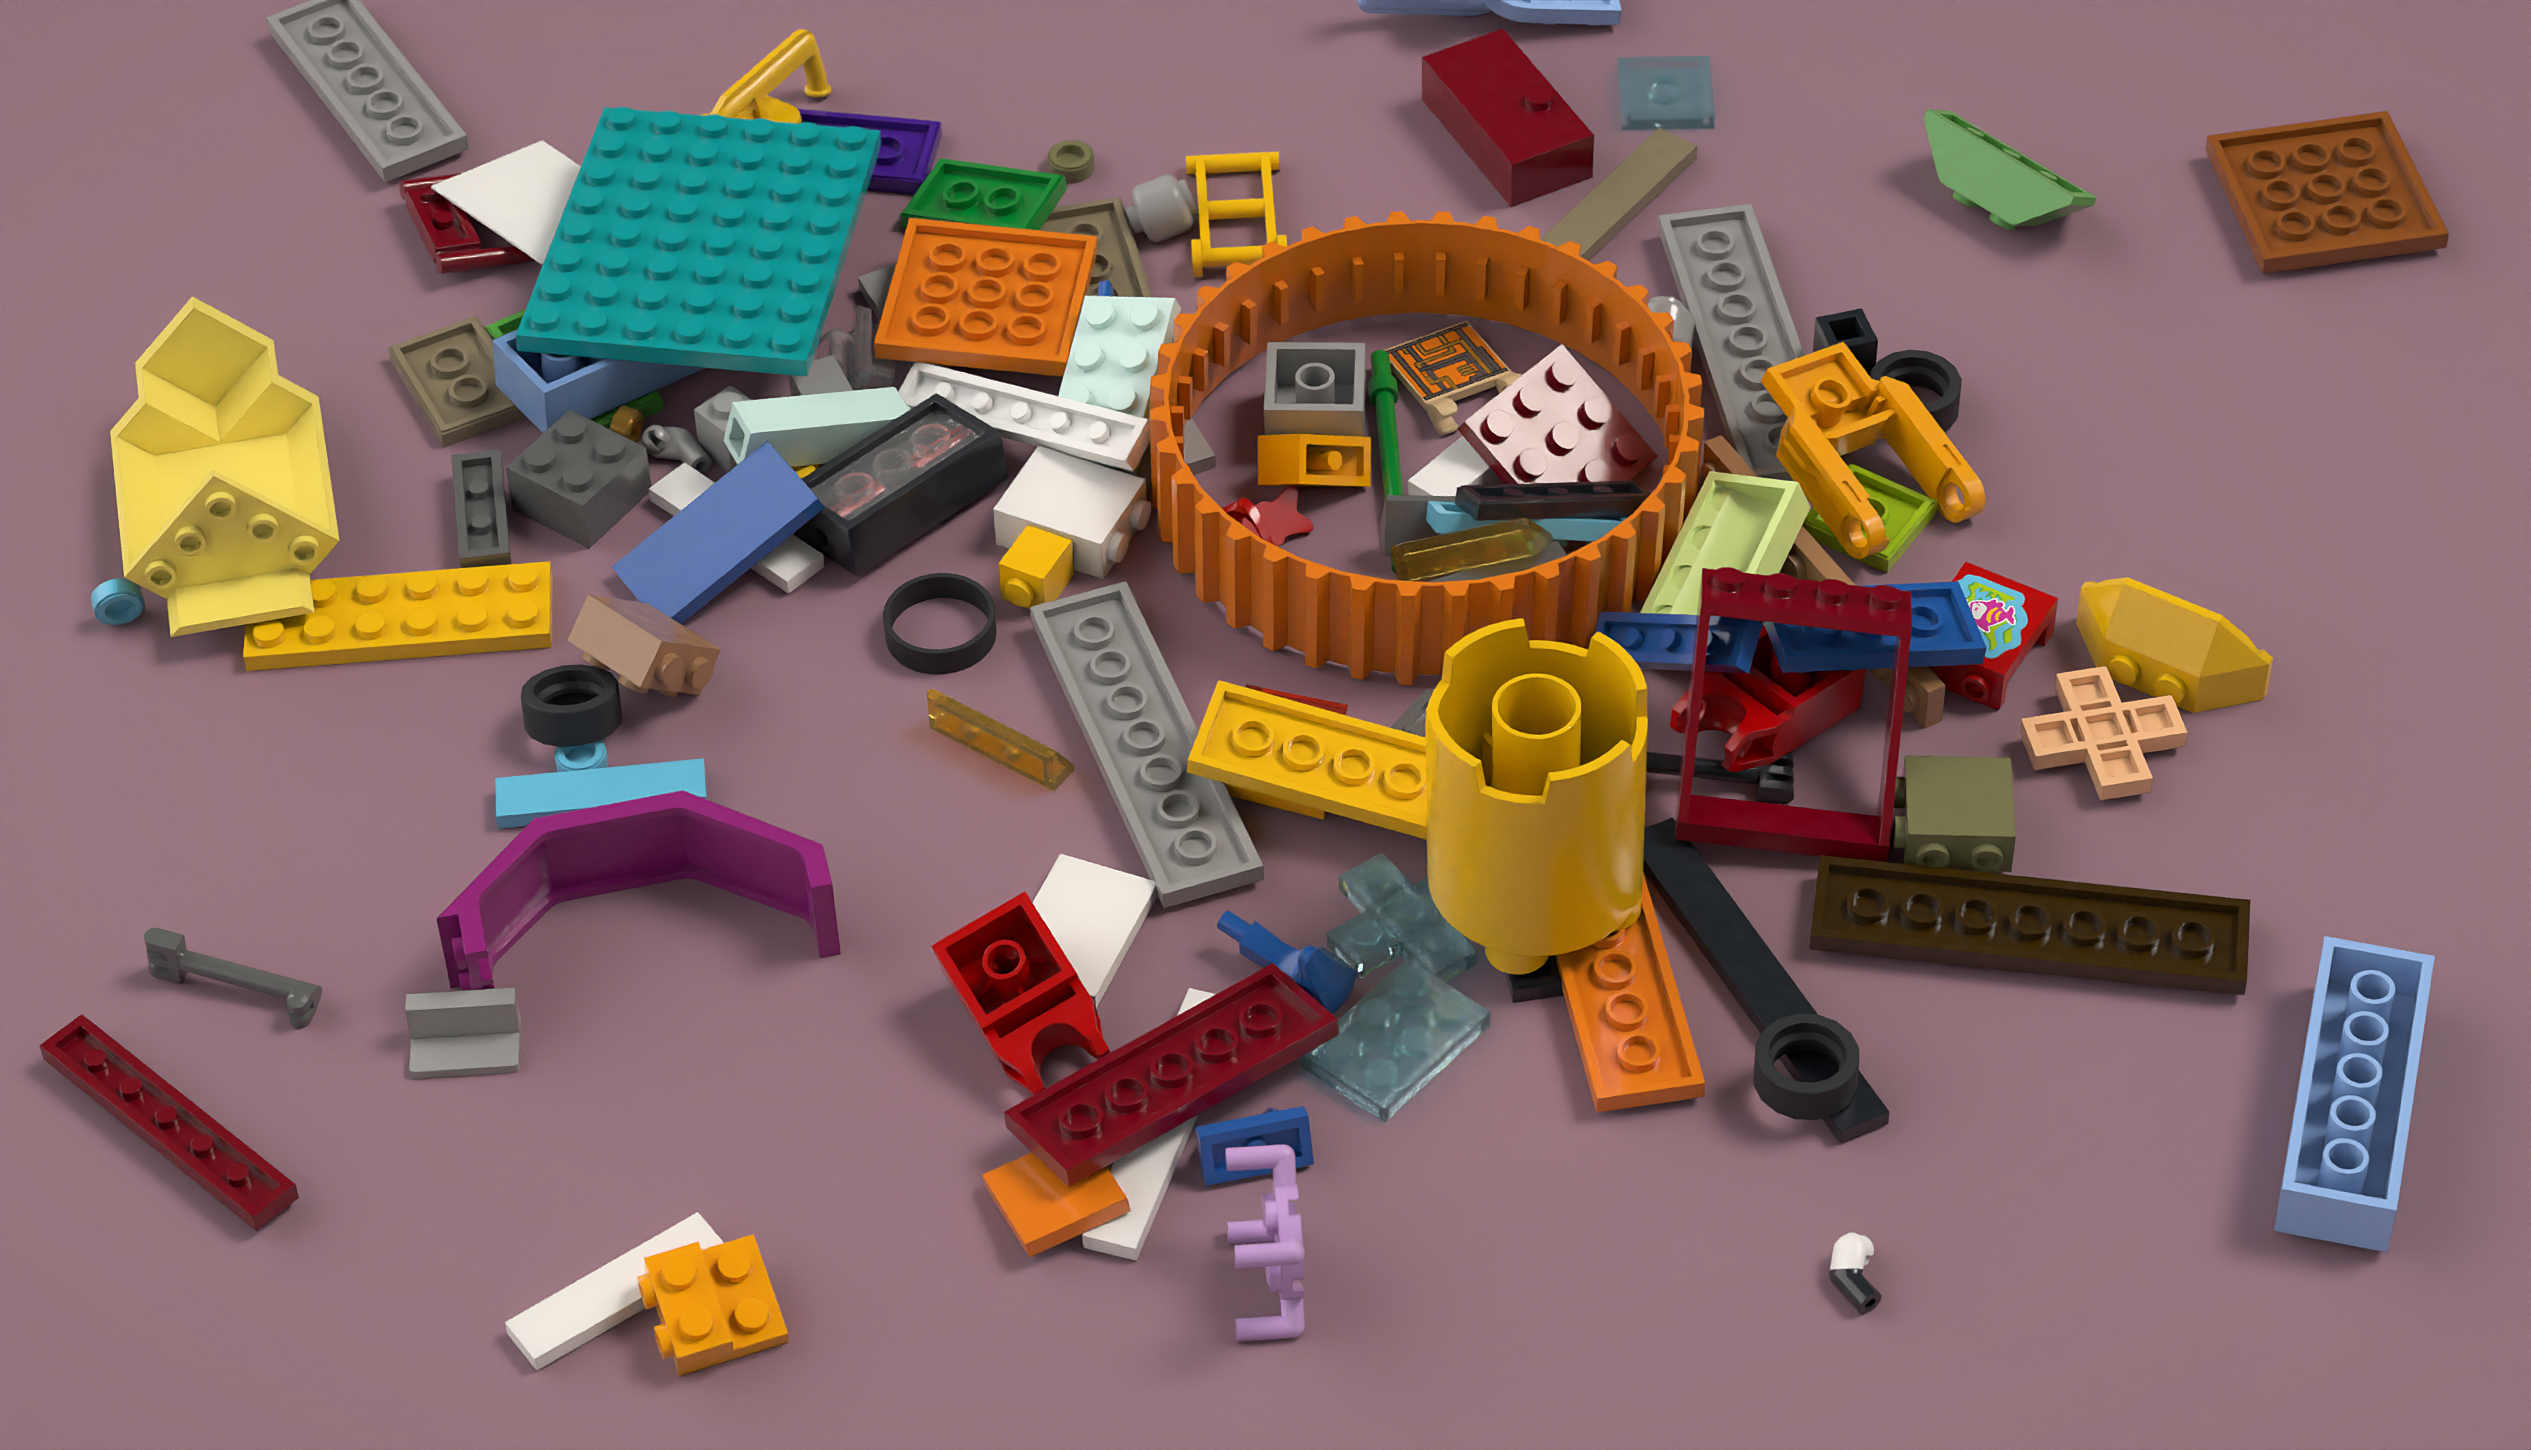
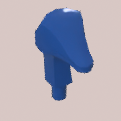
[1217,910,1358,1014]

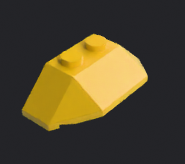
[2076,577,2273,713]

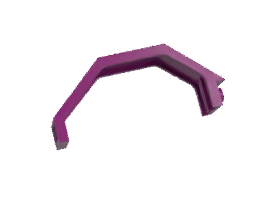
[436,790,841,991]

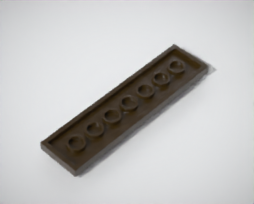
[1809,855,2250,996]

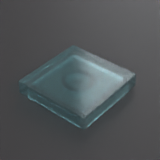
[1617,56,1715,130]

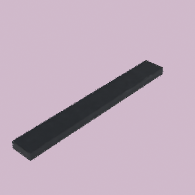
[1643,817,1890,1144]

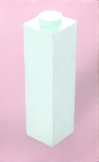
[724,387,911,467]

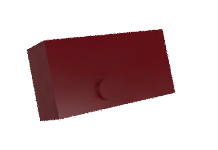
[1422,28,1594,207]

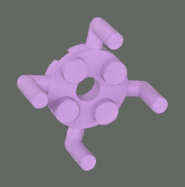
[1225,1145,1305,1342]

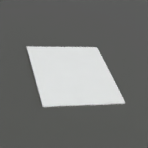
[431,140,581,265]

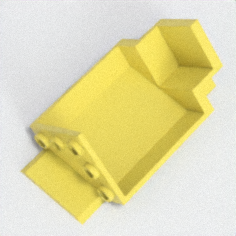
[110,296,340,637]

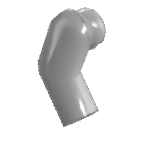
[642,425,712,474]

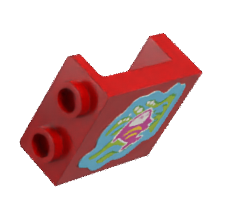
[1929,561,2058,710]

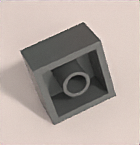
[506,410,652,548]

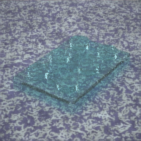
[1301,958,1491,1123]

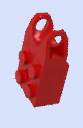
[1670,625,1866,772]
[931,891,1111,1096]

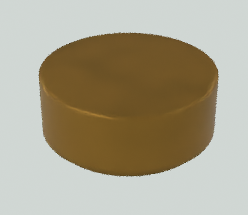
[609,405,644,443]

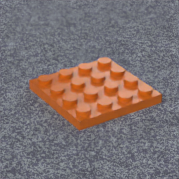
[874,218,1098,377]

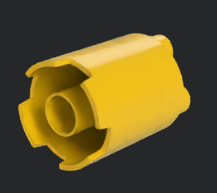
[1425,618,1648,974]

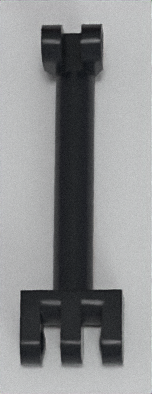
[1646,751,1794,804]

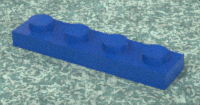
[1594,612,1763,673]

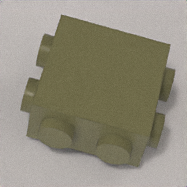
[1894,755,2016,872]

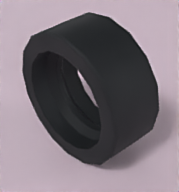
[1870,349,1962,432]
[521,664,622,747]
[1753,1013,1859,1120]

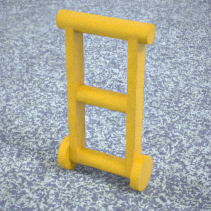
[1186,151,1287,278]

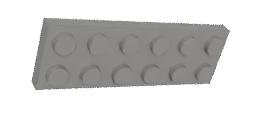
[266,0,469,182]

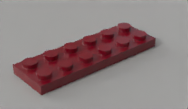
[1004,963,1339,1187]

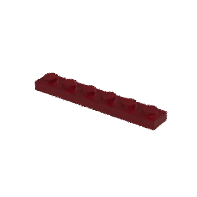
[39,1014,299,1231]

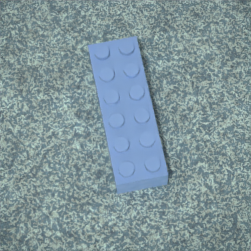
[2274,936,2435,1252]

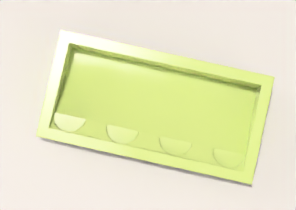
[1640,471,1811,615]

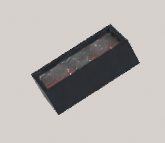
[794,393,1009,577]

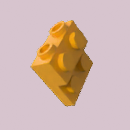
[637,1234,789,1376]

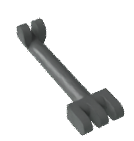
[144,928,322,1028]

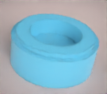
[91,578,145,625]
[554,740,608,772]

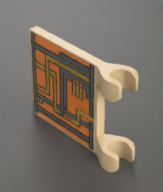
[1384,320,1522,435]

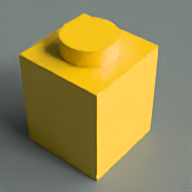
[998,525,1074,609]

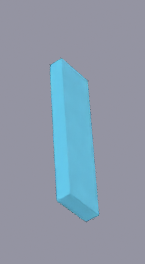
[495,758,707,829]

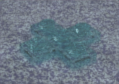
[1326,852,1477,989]

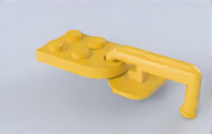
[702,29,832,124]

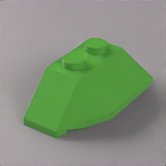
[1923,109,2097,230]

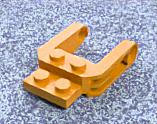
[1761,342,1986,559]

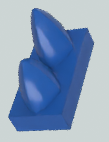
[1195,1106,1314,1186]

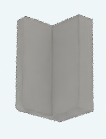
[405,987,522,1079]

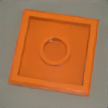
[982,1152,1131,1258]

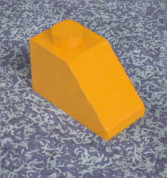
[1258,434,1371,487]

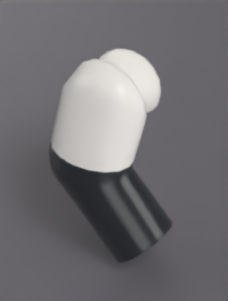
[1829,1232,1882,1314]

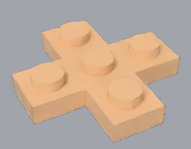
[2019,666,2188,800]

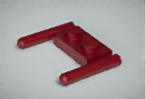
[399,173,536,274]

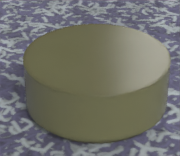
[1047,140,1095,183]

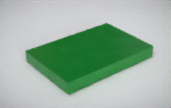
[900,158,1068,230]

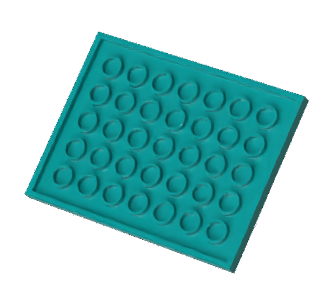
[516,107,881,377]

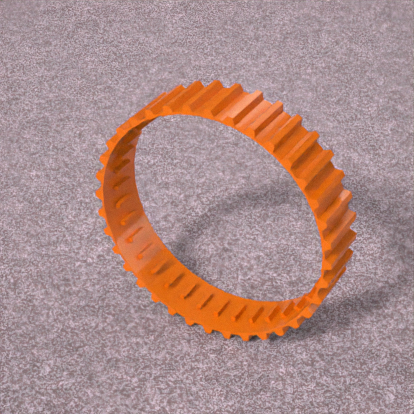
[1149,211,1704,685]

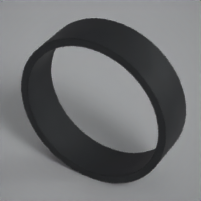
[883,573,997,675]

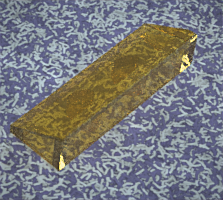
[1390,518,1553,581]
[927,688,1075,791]

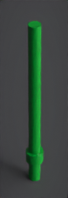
[1368,350,1411,575]

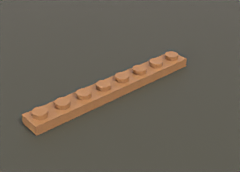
[1700,435,1946,729]

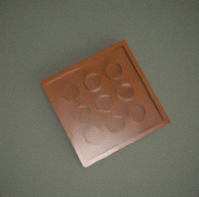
[2205,111,2449,274]

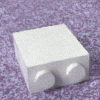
[993,445,1151,579]

